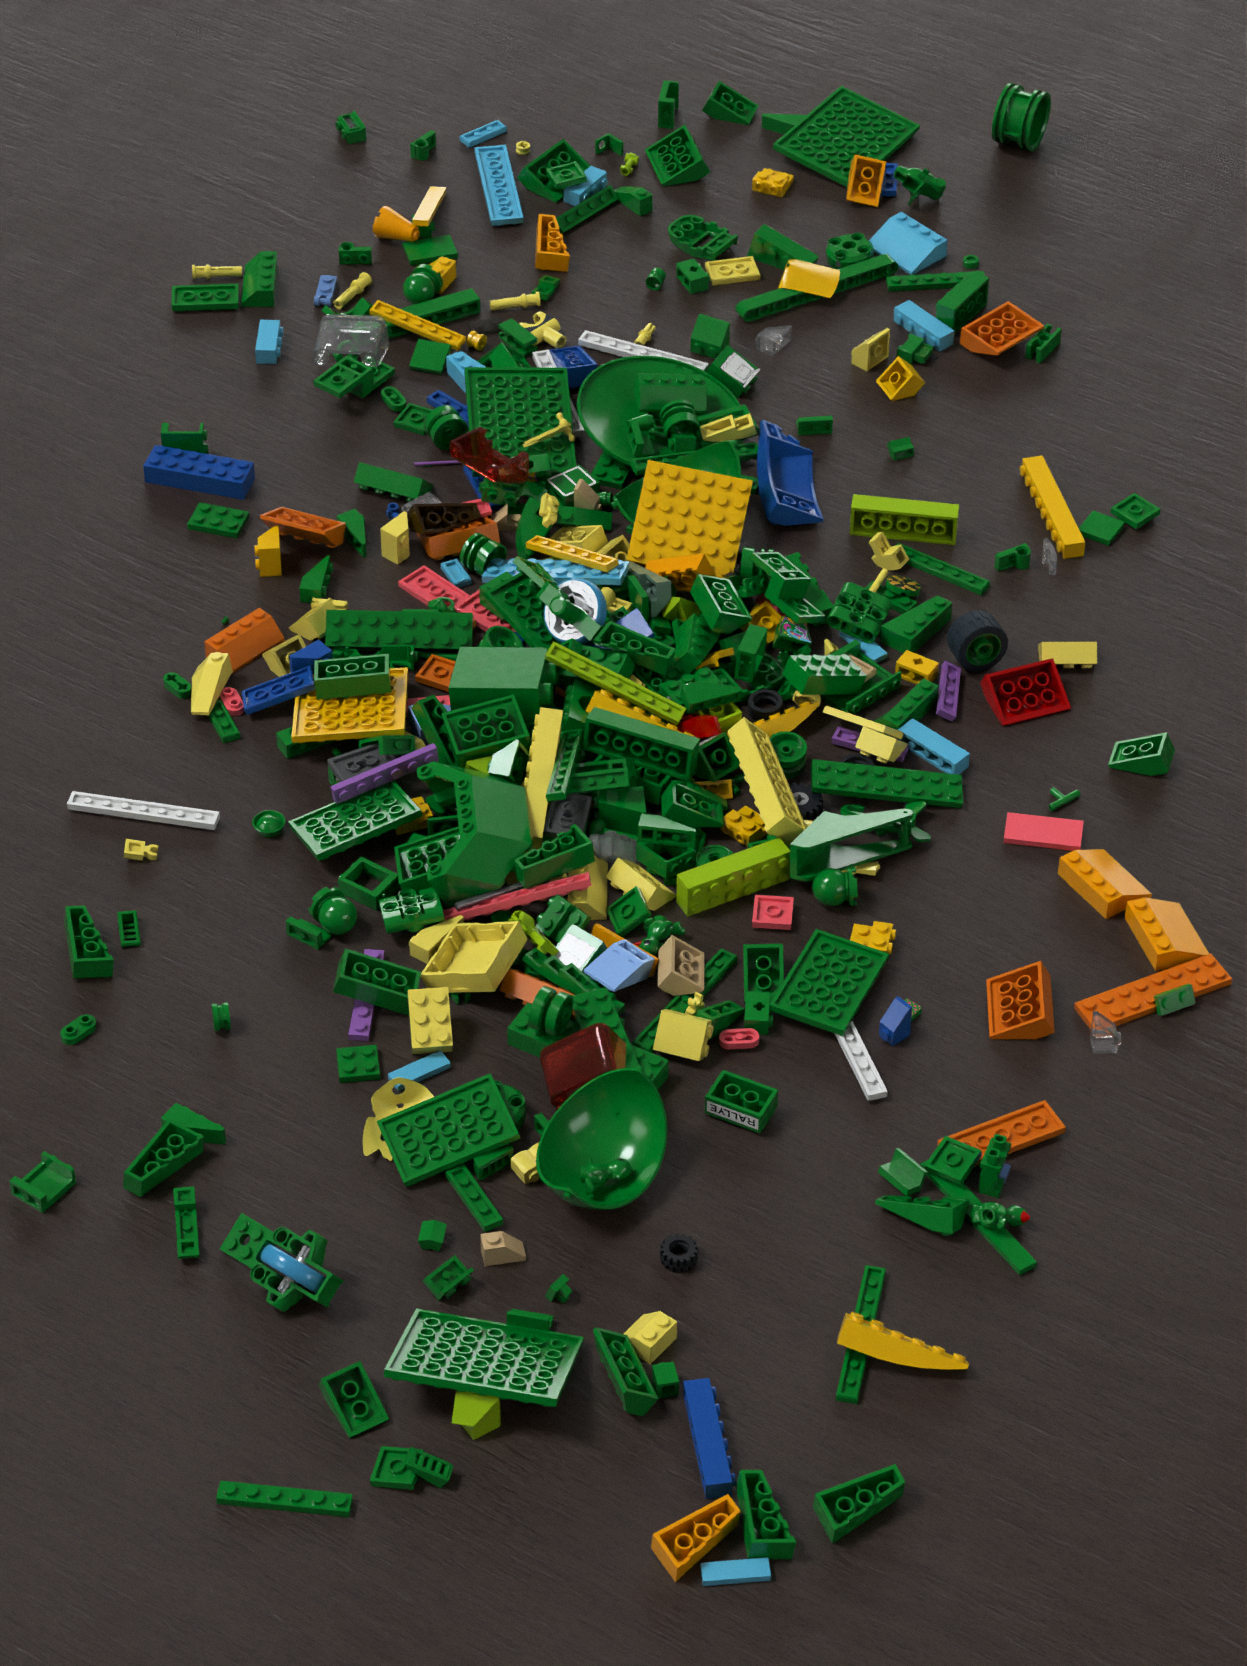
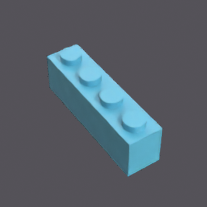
[894,300,955,352]
[897,718,970,775]

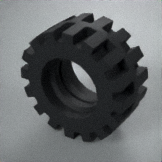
[660,1233,698,1273]

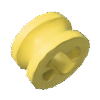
[516,141,530,155]

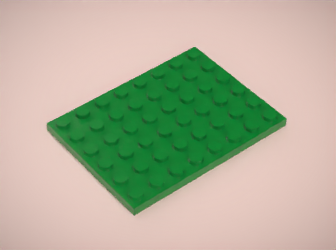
[772,86,920,187]
[464,367,576,477]
[384,1308,584,1407]

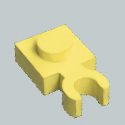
[123,839,158,861]
[685,992,704,1016]

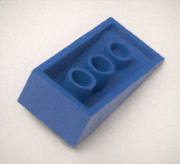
[549,345,598,390]

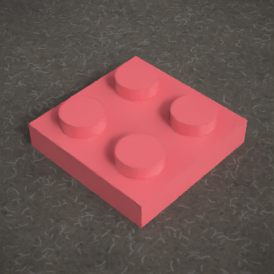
[752,895,794,930]

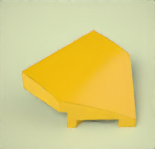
[696,647,734,670]

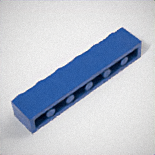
[683,1378,736,1499]

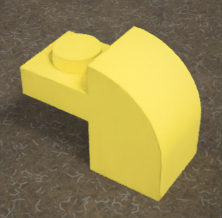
[869,532,909,571]

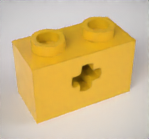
[895,650,939,685]

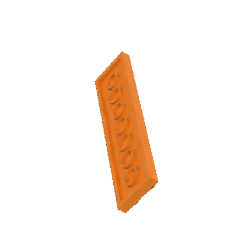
[1074,953,1232,1034]

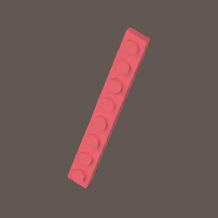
[439,872,591,923]

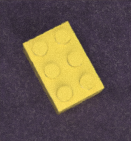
[408,987,453,1055]

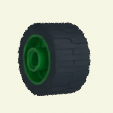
[947,610,1009,672]

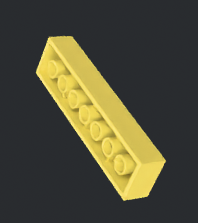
[524,707,563,850]
[728,717,806,846]

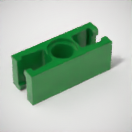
[498,318,538,357]
[1025,323,1062,363]

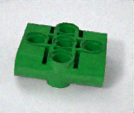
[826,582,892,643]
[378,887,445,934]

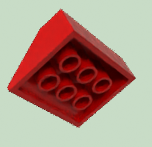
[980,658,1071,726]

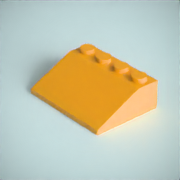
[1058,849,1152,919]
[1125,897,1209,971]

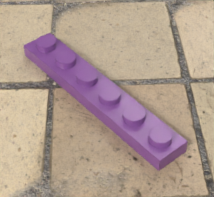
[331,743,439,804]
[348,949,385,1041]

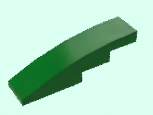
[522,947,601,994]

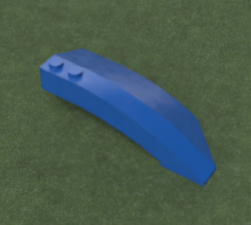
[757,420,824,526]

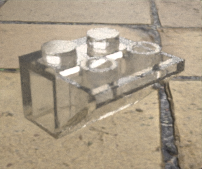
[589,831,636,863]

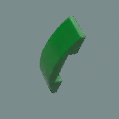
[173,1186,199,1259]

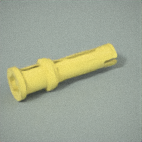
[192,264,242,279]
[333,272,372,309]
[490,292,541,311]

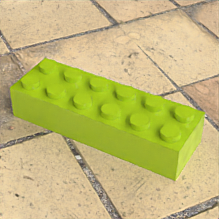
[850,494,959,545]
[676,837,790,917]

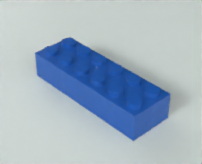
[143,445,255,500]

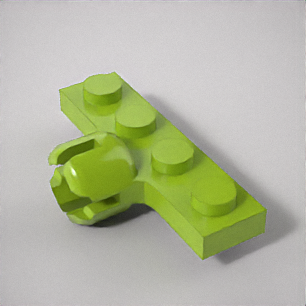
[508,910,559,955]

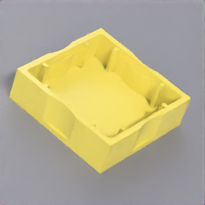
[420,921,528,993]

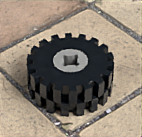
[789,782,823,821]

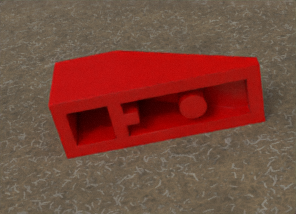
[673,714,722,738]

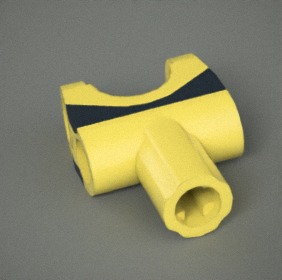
[519,312,566,348]

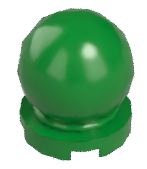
[403,264,443,304]
[812,867,858,907]
[308,886,357,935]

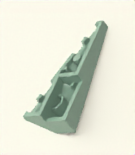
[629,561,671,618]

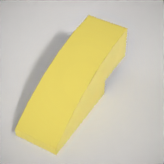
[700,413,757,442]

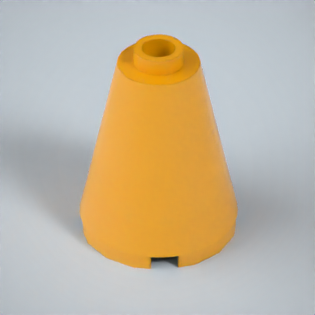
[372,206,420,242]

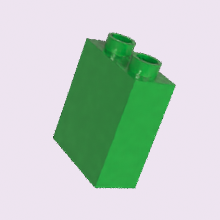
[448,647,559,720]

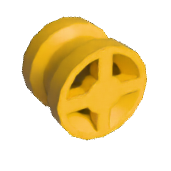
[466,331,487,351]

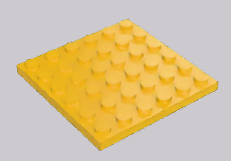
[626,460,753,578]
[291,667,409,743]

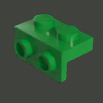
[422,1255,474,1301]

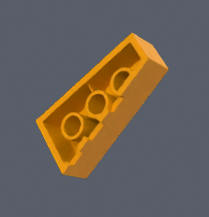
[535,214,570,272]
[645,553,717,592]
[651,1494,741,1582]

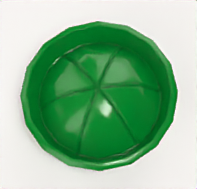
[252,810,286,838]

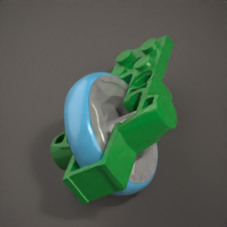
[512,556,607,644]
[220,1213,344,1312]

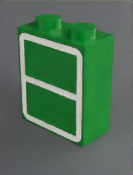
[545,465,600,507]

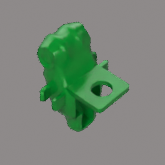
[894,166,946,206]

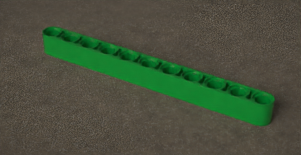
[735,254,899,322]

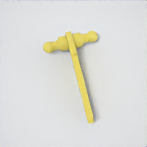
[523,413,575,448]

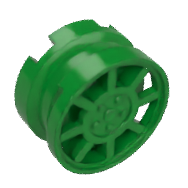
[211,1002,231,1032]

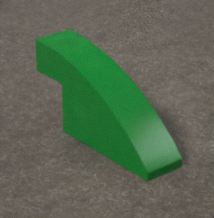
[516,497,553,560]

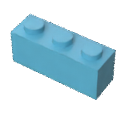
[564,166,608,206]
[255,320,284,364]

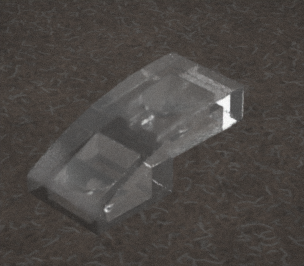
[1042,538,1057,575]

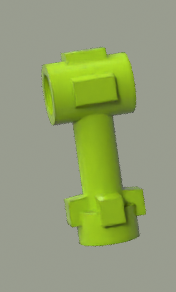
[620,153,639,176]

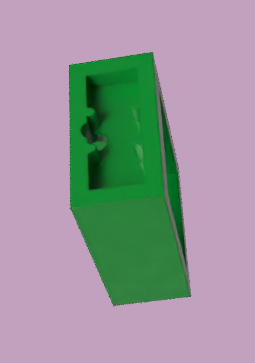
[734,624,768,683]
[636,842,696,879]
[338,857,400,911]

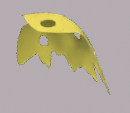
[363,1077,434,1161]

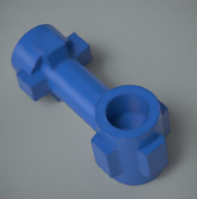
[386,503,409,527]

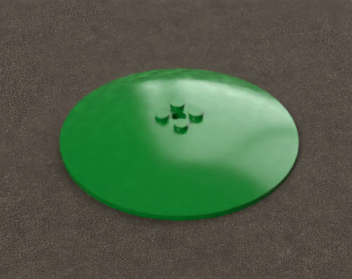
[577,356,745,466]

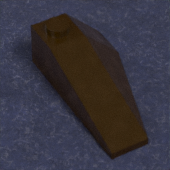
[407,503,481,535]

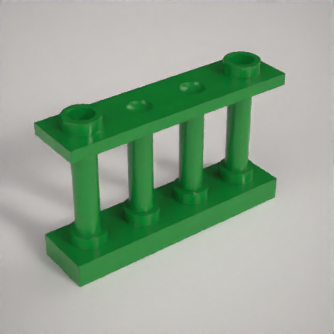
[567,767,637,800]

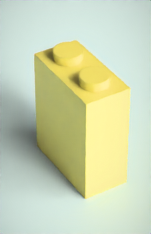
[653,1009,713,1061]

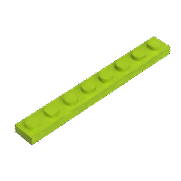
[544,641,686,725]

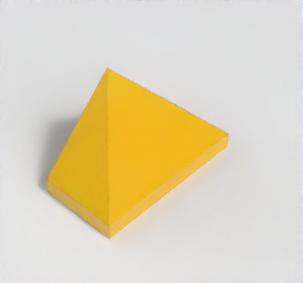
[694,779,733,799]

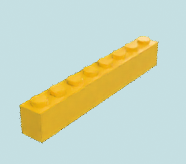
[1020,455,1085,559]

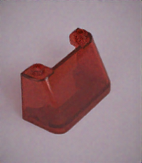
[450,427,529,484]
[540,1023,626,1110]

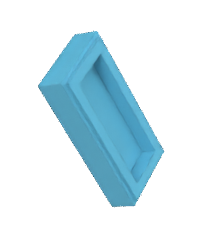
[441,559,472,588]

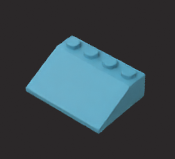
[869,212,948,275]

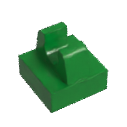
[545,1274,572,1303]

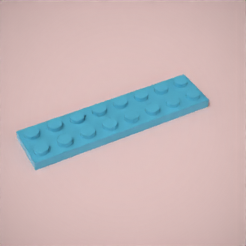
[474,145,523,226]
[482,558,630,585]

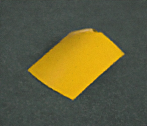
[778,259,840,298]

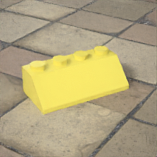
[567,853,608,920]

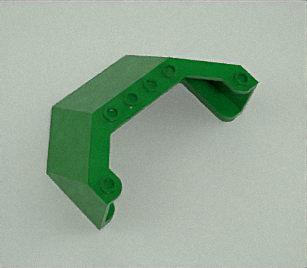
[417,761,533,908]

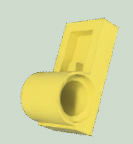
[601,587,632,613]

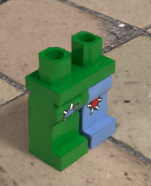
[979,1134,1011,1198]

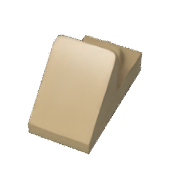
[491,504,521,531]

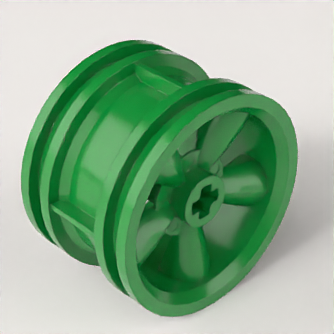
[992,83,1051,152]

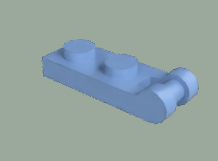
[314,275,337,307]

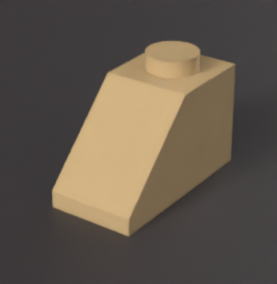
[574,479,602,511]
[480,1231,526,1266]

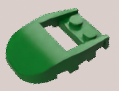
[668,215,738,261]
[712,654,784,703]

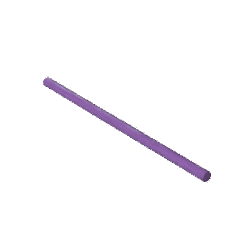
[414,460,471,466]

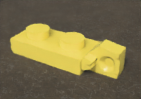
[539,492,559,528]

